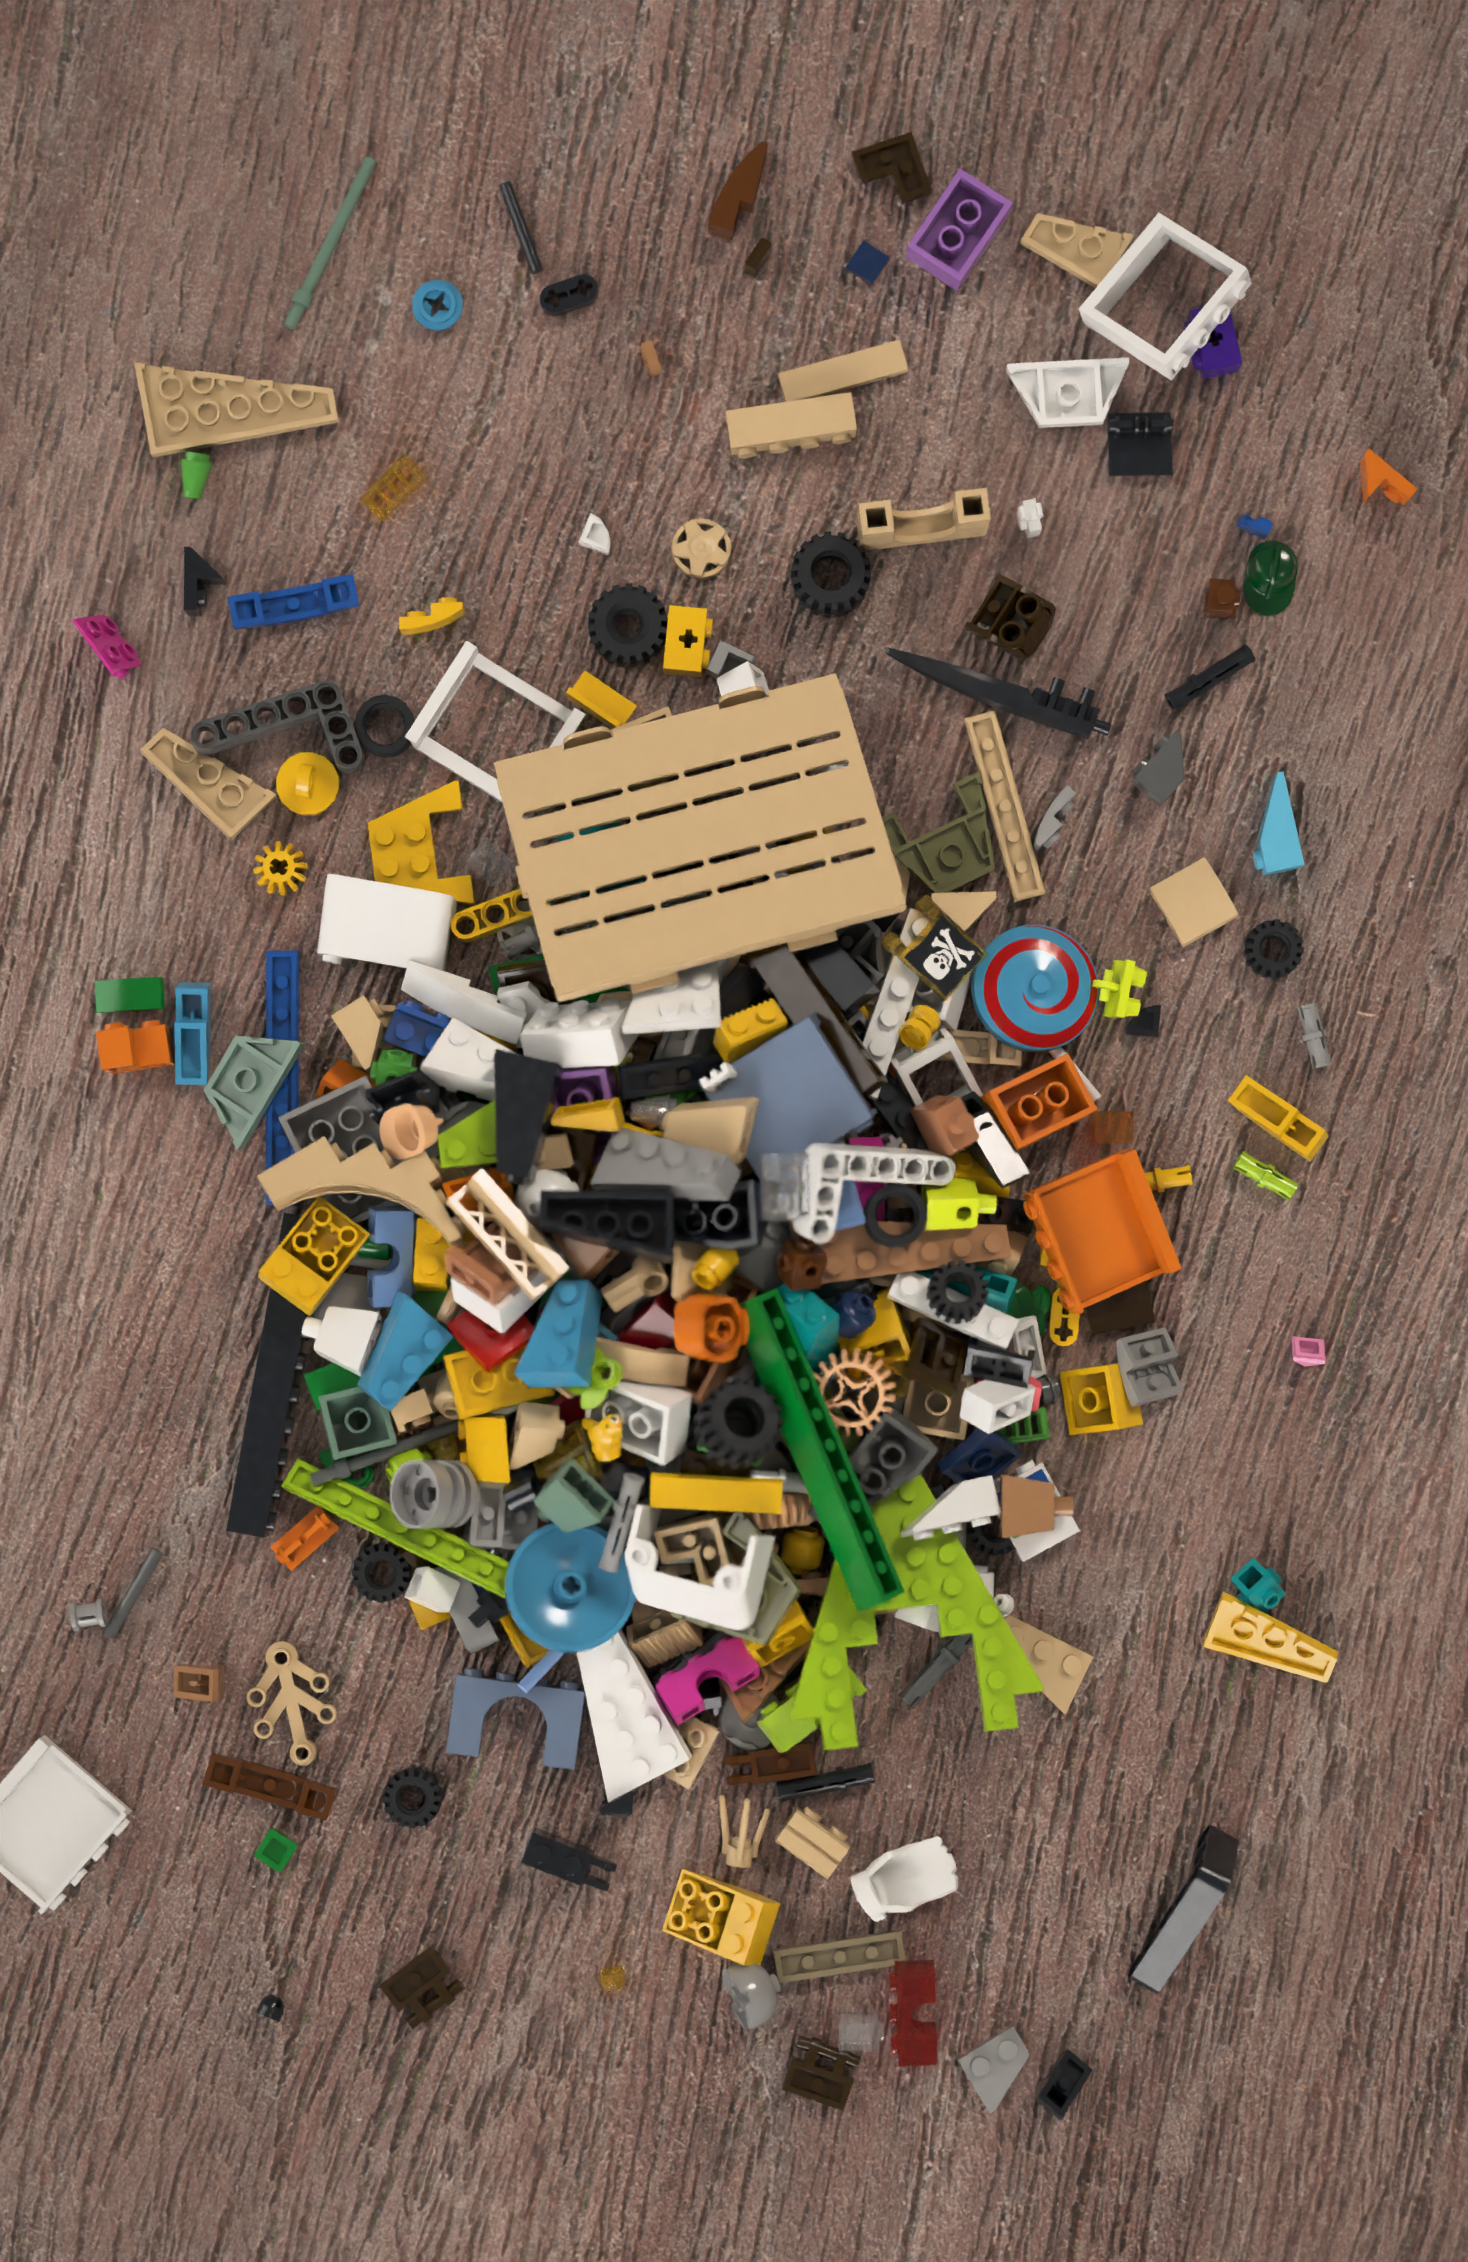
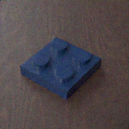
[937,1428,1023,1483]

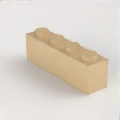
[725,392,857,458]

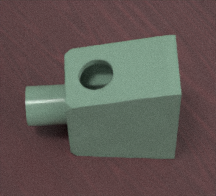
[534,1458,614,1532]

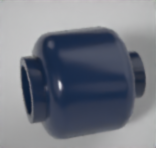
[830,1291,876,1339]

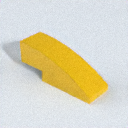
[1227,1075,1329,1162]

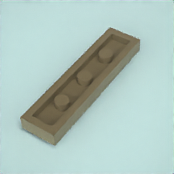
[773,1929,907,1983]

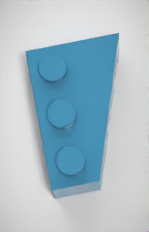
[514,1280,603,1388]

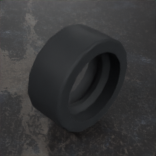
[354,694,415,758]
[863,1184,927,1247]

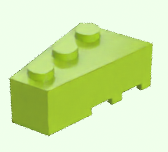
[756,1665,868,1753]

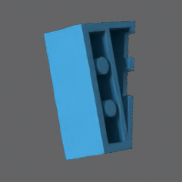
[357,1290,454,1411]

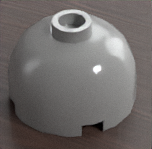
[722,1963,781,2030]

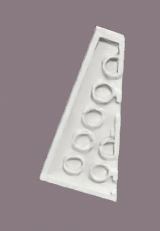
[622,893,721,1034]
[577,1629,692,1802]

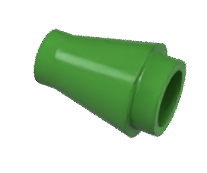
[181,452,212,500]

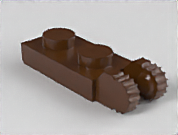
[724,1741,818,1785]

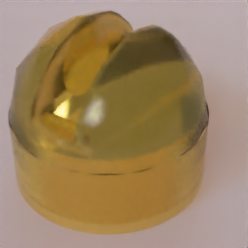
[599,1966,626,1993]

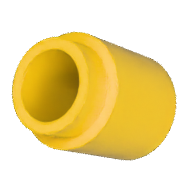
[692,1247,739,1290]

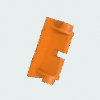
[270,1506,340,1571]

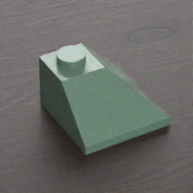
[318,1386,397,1460]

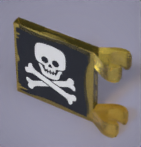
[881,895,988,1001]

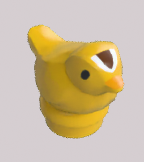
[581,1414,623,1461]

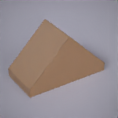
[174,1665,225,1702]

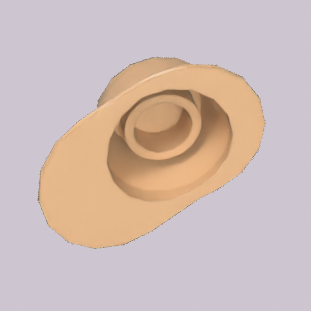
[379,1104,444,1160]

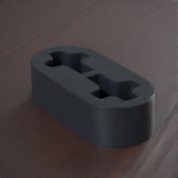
[539,274,598,317]

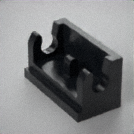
[365,1069,440,1125]
[964,1337,1036,1388]

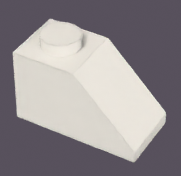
[959,1380,1035,1434]

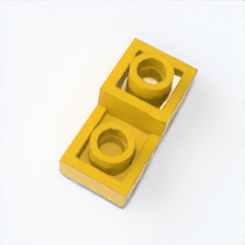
[399,597,465,635]

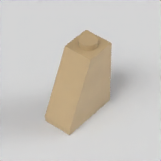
[661,1097,759,1165]

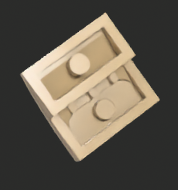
[1149,857,1239,947]

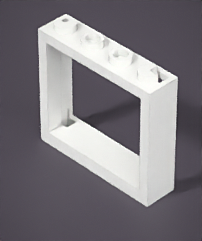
[1079,213,1252,381]

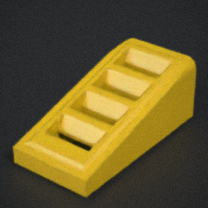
[550,1097,624,1132]

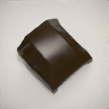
[964,573,1056,662]

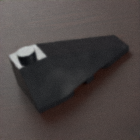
[673,1180,770,1250]

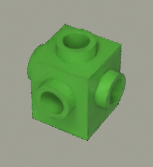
[370,1049,418,1086]

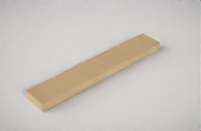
[964,710,1046,903]

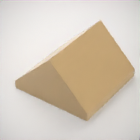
[928,891,996,936]

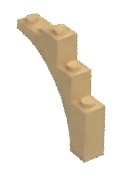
[257,1136,466,1249]

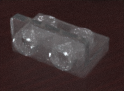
[760,1152,810,1221]

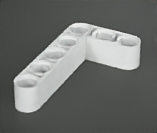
[793,1143,955,1244]

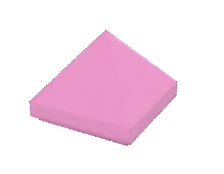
[1291,1336,1326,1367]

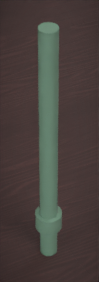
[283,156,377,330]

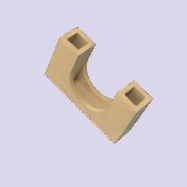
[856,488,991,551]

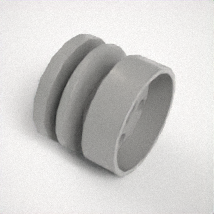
[390,1460,477,1529]

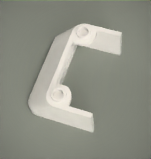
[625,1504,775,1630]

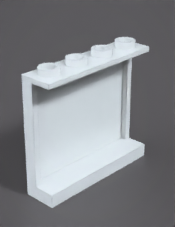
[0,1735,132,1915]

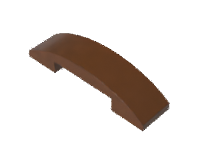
[202,1753,336,1821]

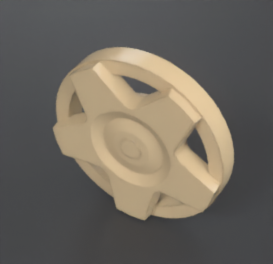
[672,519,731,579]

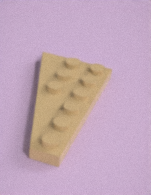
[134,362,339,457]

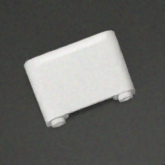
[317,874,458,971]

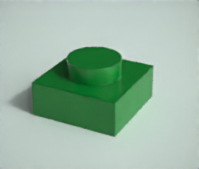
[253,1827,299,1873]

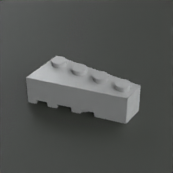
[590,1127,741,1201]

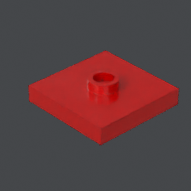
[446,1310,535,1373]

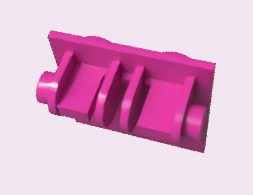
[72,615,142,680]

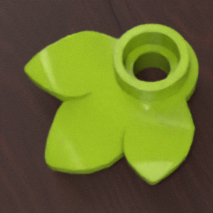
[564,1347,623,1409]

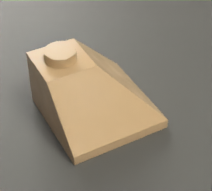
[672,1240,736,1302]

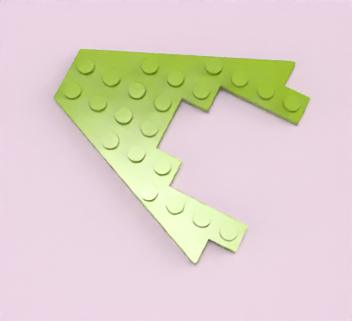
[789,1475,1044,1751]

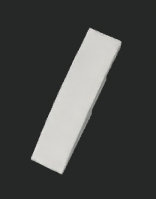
[401,960,527,1045]

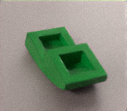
[95,977,165,1014]

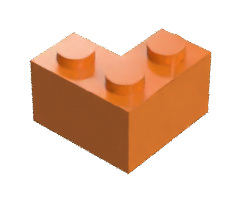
[96,1020,175,1074]

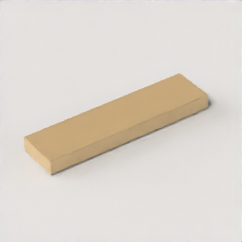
[778,340,908,402]

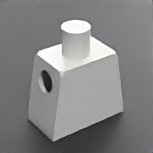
[302,1306,384,1377]

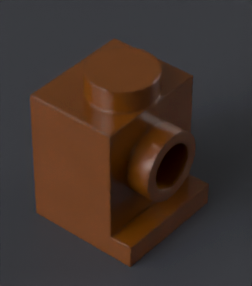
[1203,578,1240,619]

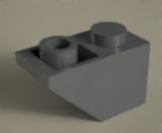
[1131,730,1184,807]

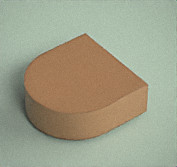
[640,340,662,376]

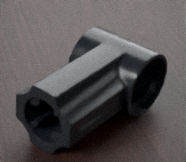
[503,1460,543,1513]

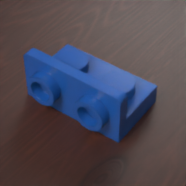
[382,1000,452,1058]

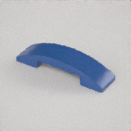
[227,574,359,629]

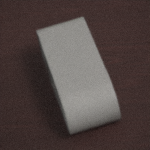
[433,1566,500,1654]

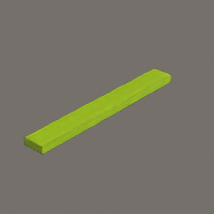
[282,1458,509,1599]

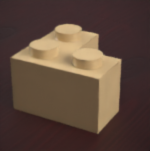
[654,1513,735,1586]

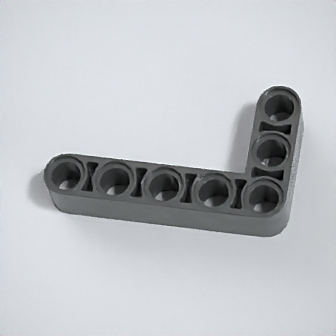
[190,681,363,775]

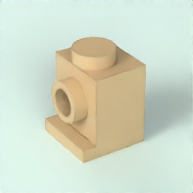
[391,1387,438,1433]

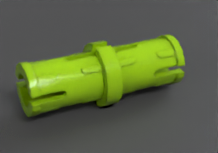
[1232,1151,1299,1201]

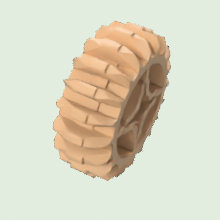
[813,1349,896,1437]
[726,1493,813,1530]

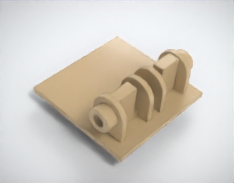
[663,1710,719,1790]

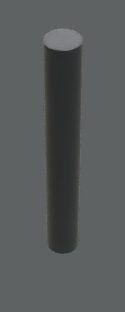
[499,181,543,274]

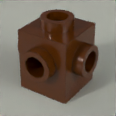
[777,1236,827,1290]

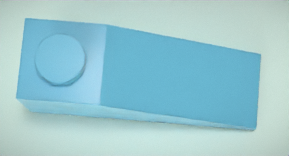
[1253,771,1305,876]

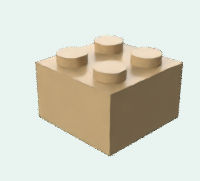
[901,1374,975,1440]

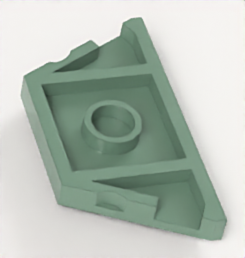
[204,1036,305,1149]

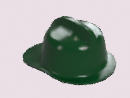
[1243,541,1298,616]

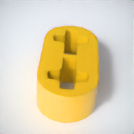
[1048,1288,1080,1346]

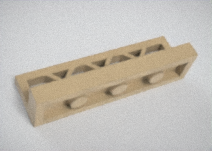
[446,1169,569,1301]

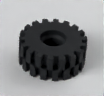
[588,583,668,668]

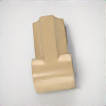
[601,1256,668,1312]

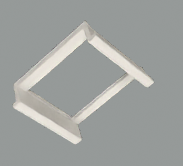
[405,641,586,802]

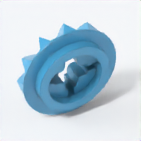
[412,280,463,332]

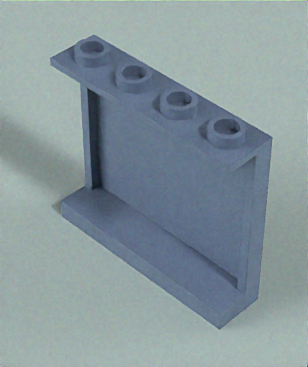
[700,1012,877,1184]

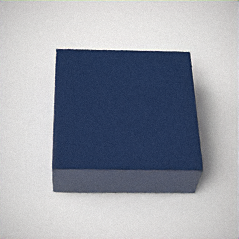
[846,240,890,286]

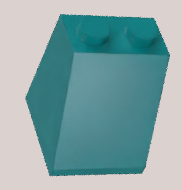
[747,1283,839,1373]

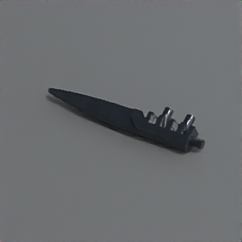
[885,647,1111,739]

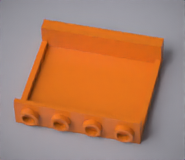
[1022,1149,1182,1314]

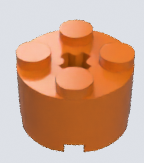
[674,1292,750,1363]

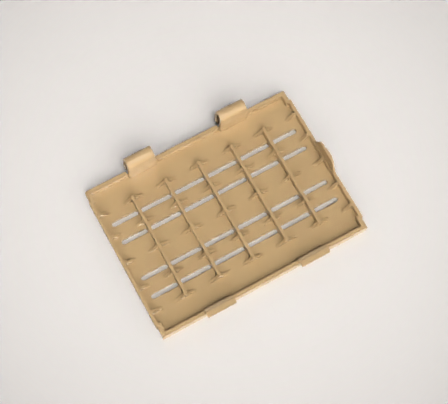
[493,673,906,1002]

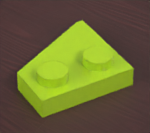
[437,1100,497,1169]

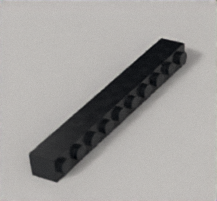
[226,1213,310,1538]

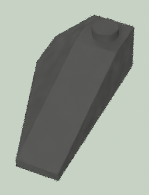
[808,1402,938,1522]

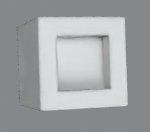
[717,661,769,697]
[404,1567,460,1613]

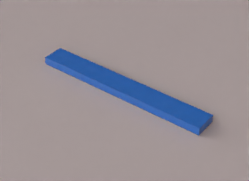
[266,951,300,1206]

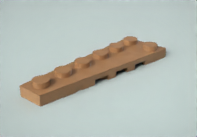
[817,1221,1011,1284]

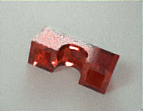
[889,1960,938,2066]

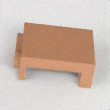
[444,1221,547,1306]

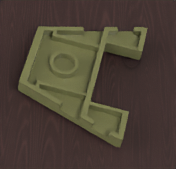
[882,772,995,893]
[671,1512,802,1645]

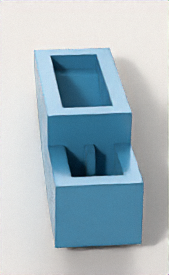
[174,982,211,1085]

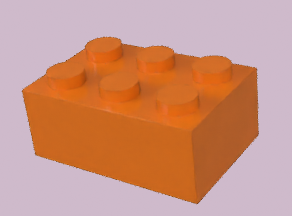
[980,1053,1098,1152]

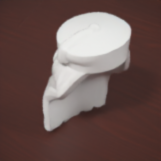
[851,1836,958,1921]

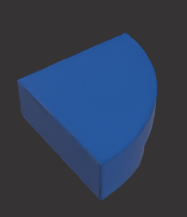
[1236,514,1274,540]

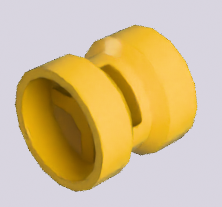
[899,1005,941,1050]

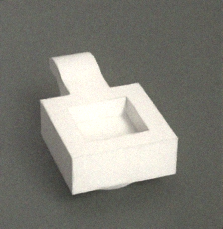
[1017,498,1044,538]

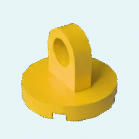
[276,752,340,816]

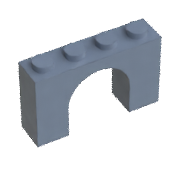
[446,1668,585,1770]

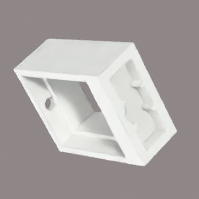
[890,1025,983,1107]

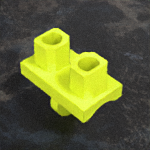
[1092,959,1147,1018]

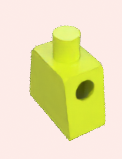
[921,1177,996,1230]

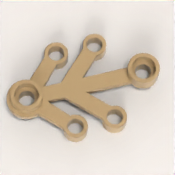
[247,1641,337,1766]

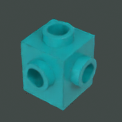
[1230,1557,1287,1613]

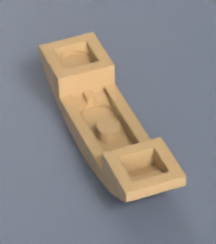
[894,1029,1022,1066]
[595,1333,690,1386]

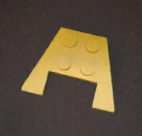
[368,781,475,905]

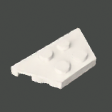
[1006,358,1129,428]

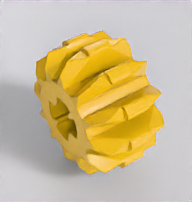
[253,841,308,896]

